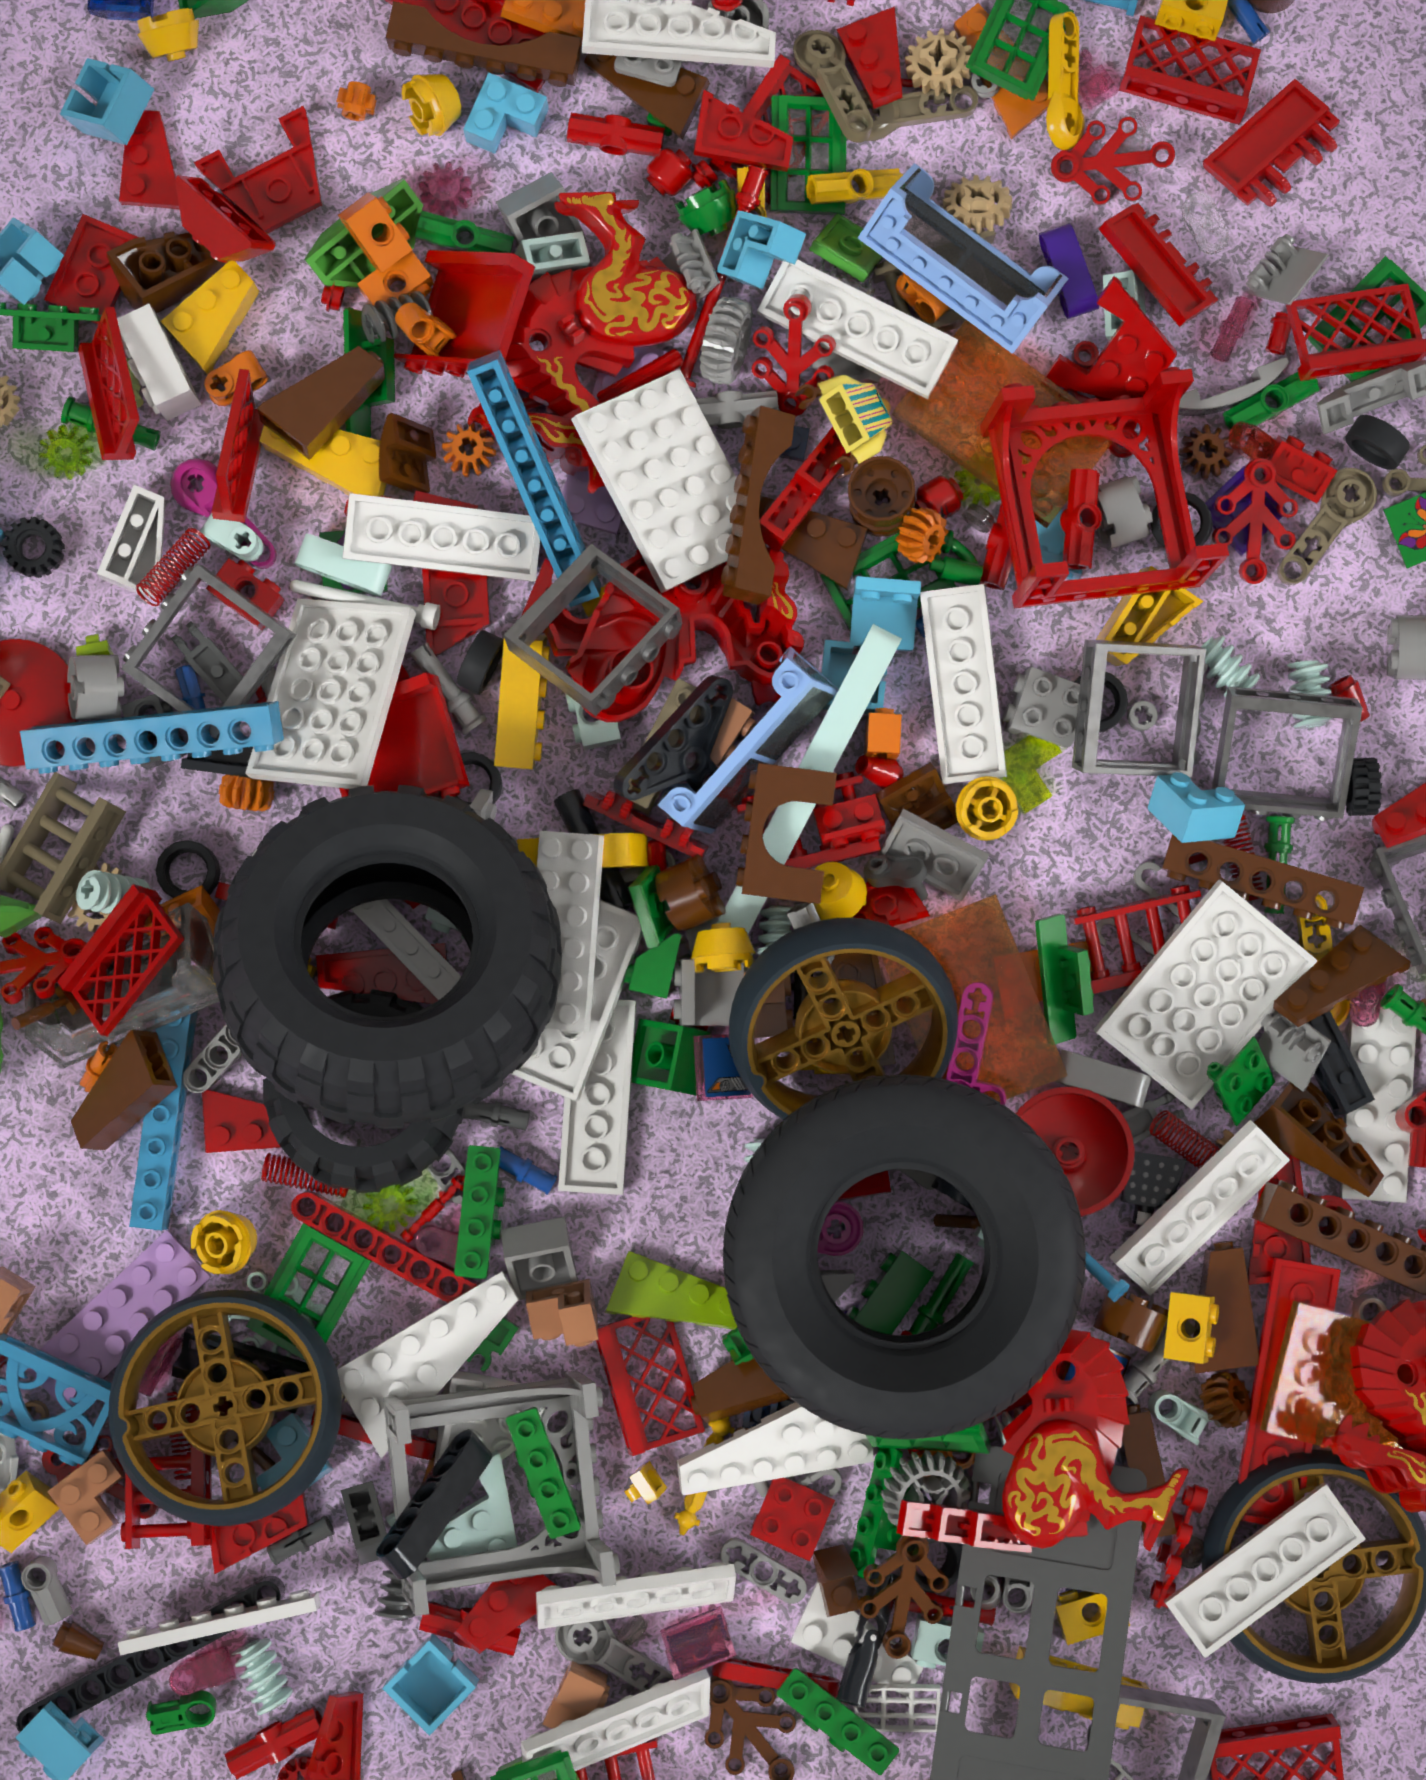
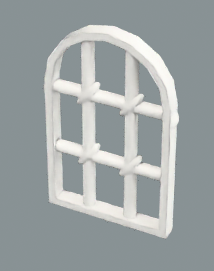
[854,1683,941,1732]

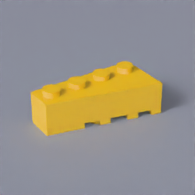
[260,425,387,497]
[494,635,550,769]
[1009,1646,1149,1730]

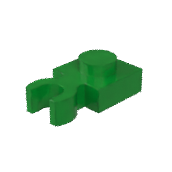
[466,1317,519,1372]

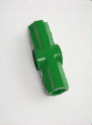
[415,211,514,253]
[1223,372,1320,438]

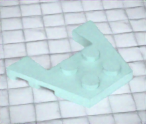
[385,1450,517,1560]

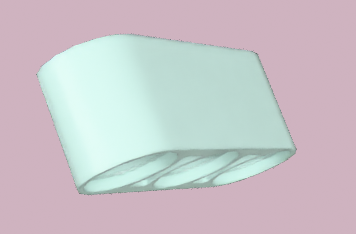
[294,533,392,597]

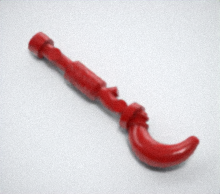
[400,1174,465,1243]

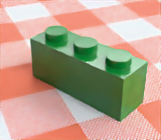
[846,1250,934,1335]

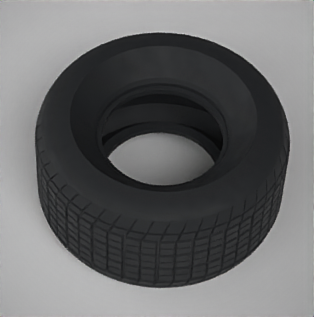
[723,1074,1086,1439]

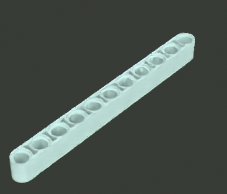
[717,624,902,934]

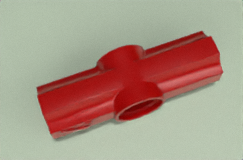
[567,112,665,157]
[1060,468,1102,570]
[980,498,1032,590]
[419,1601,522,1656]
[224,1706,322,1779]

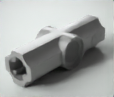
[696,391,779,429]

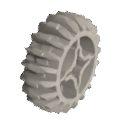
[700,296,753,385]
[881,1449,971,1540]

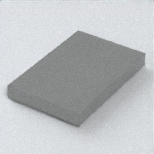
[877,809,990,901]

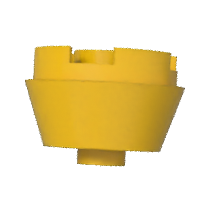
[137,8,199,62]
[402,74,461,137]
[956,776,1018,841]
[813,862,867,920]
[691,923,756,973]
[191,1210,257,1274]

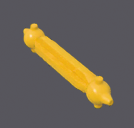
[674,1417,735,1536]

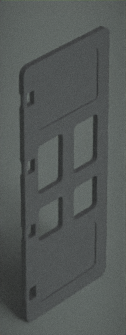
[930,1445,1147,1780]

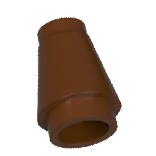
[52,1621,104,1661]

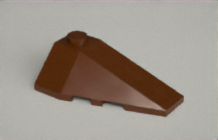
[106,231,230,314]
[1253,1081,1384,1197]

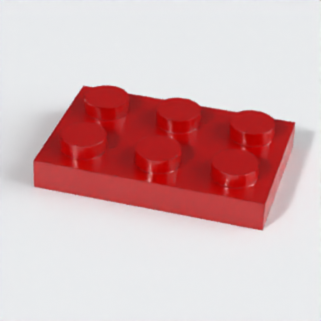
[44,214,139,324]

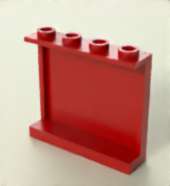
[393,250,535,378]
[339,672,470,799]

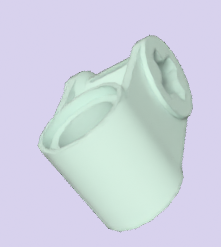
[200,513,264,562]
[1148,1390,1213,1446]

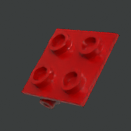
[750,1478,835,1562]

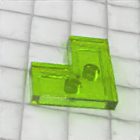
[1001,735,1062,814]

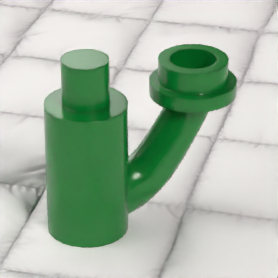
[929,530,983,586]

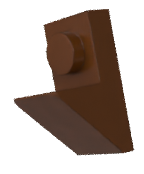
[813,1544,859,1617]

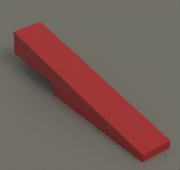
[760,427,851,552]

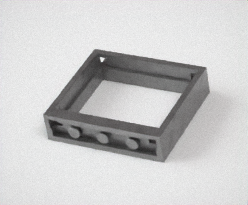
[504,544,683,716]
[121,564,297,738]
[1072,639,1208,778]
[1212,686,1362,821]
[1369,834,1426,975]
[1085,1684,1226,1780]

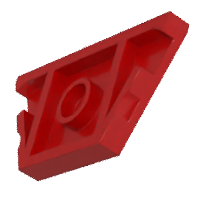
[422,568,490,656]

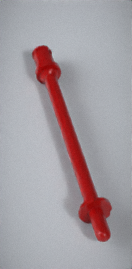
[680,165,769,388]

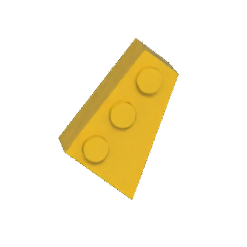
[161,261,259,375]
[1096,566,1203,667]

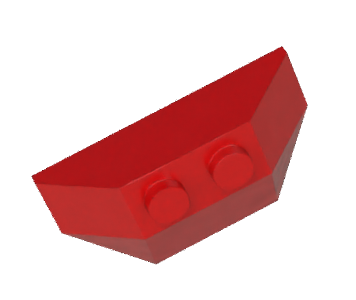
[175,175,276,263]

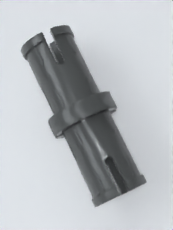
[463,1101,530,1131]
[267,1516,335,1565]

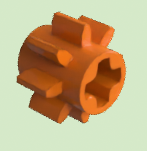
[336,81,376,121]

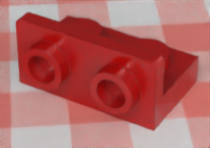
[1261,434,1338,503]
[813,794,886,850]

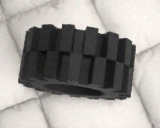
[2,517,65,578]
[1345,757,1382,816]

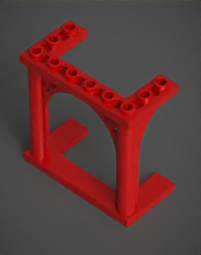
[980,367,1229,609]

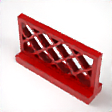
[1118,15,1261,125]
[708,54,829,204]
[1286,284,1426,381]
[78,307,140,460]
[211,369,264,522]
[57,884,185,1037]
[595,1317,705,1456]
[1209,1713,1344,1780]

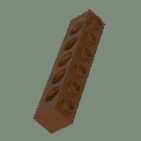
[1162,834,1365,930]
[1252,1180,1426,1296]

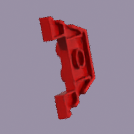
[194,106,322,234]
[1043,276,1177,400]

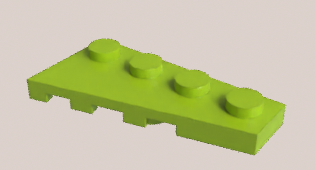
[605,1251,737,1330]

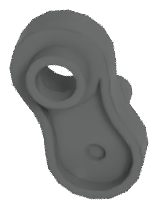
[863,855,928,901]

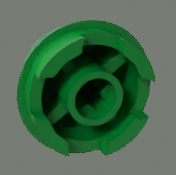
[674,178,737,237]

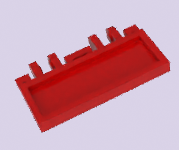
[1203,79,1340,207]
[1098,203,1218,327]
[583,790,709,859]

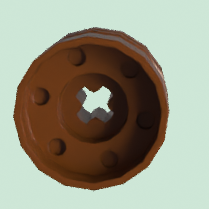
[848,456,915,537]

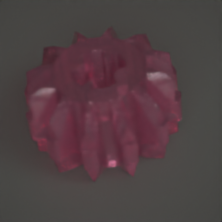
[418,161,473,217]

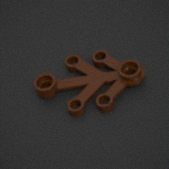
[858,1536,949,1659]
[705,1675,796,1780]

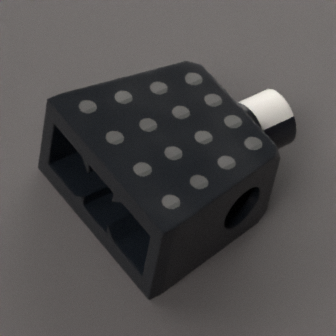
[1120,1151,1186,1225]

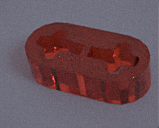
[1228,421,1277,461]

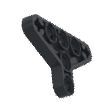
[613,675,733,801]

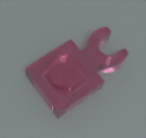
[1078,49,1119,110]

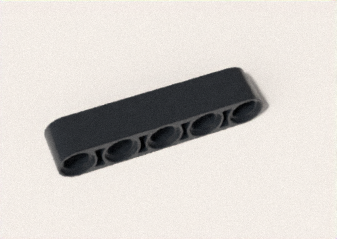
[376,1429,492,1579]

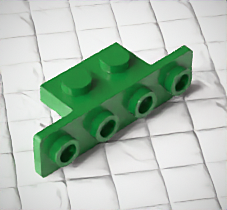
[0,302,102,352]
[343,307,395,438]
[1035,914,1094,1045]
[454,1145,506,1279]
[506,1407,581,1539]
[849,1447,921,1579]
[776,1668,899,1775]

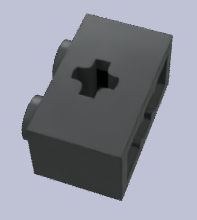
[341,1481,387,1565]

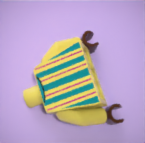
[794,375,892,479]

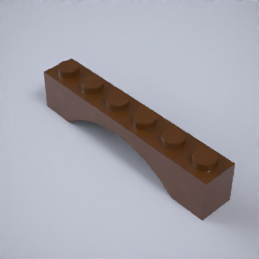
[386,1,582,87]
[721,405,796,605]

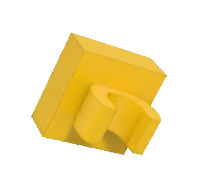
[624,1461,667,1505]

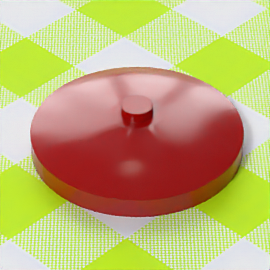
[0,639,79,767]
[1015,1087,1135,1217]

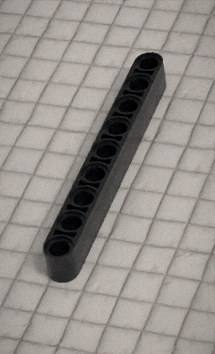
[16,1576,285,1733]

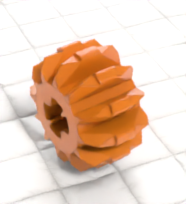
[442,423,496,477]
[895,507,949,563]
[218,774,275,811]

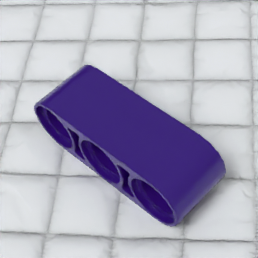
[1038,223,1099,319]

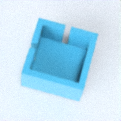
[60,58,154,145]
[0,217,64,305]
[819,640,887,714]
[382,1634,479,1736]

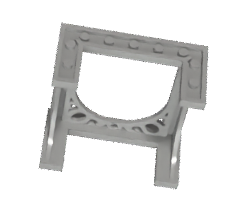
[383,1370,620,1616]

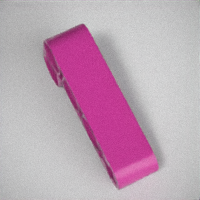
[946,982,1006,1105]

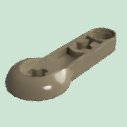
[793,30,873,143]
[847,85,978,141]
[1277,468,1377,585]

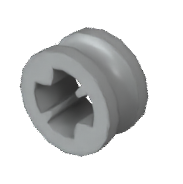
[971,73,1000,98]
[1127,701,1158,731]

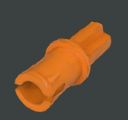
[80,1041,118,1092]

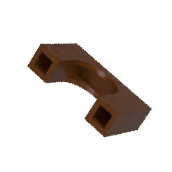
[736,763,837,904]

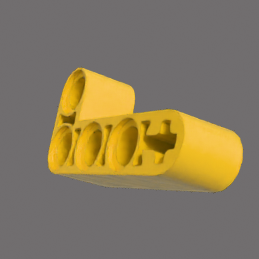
[516,833,648,868]

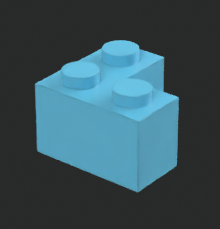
[463,72,549,154]
[716,210,806,289]
[1147,772,1245,843]
[256,1413,334,1490]
[15,1701,105,1780]

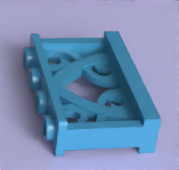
[0,1333,112,1466]

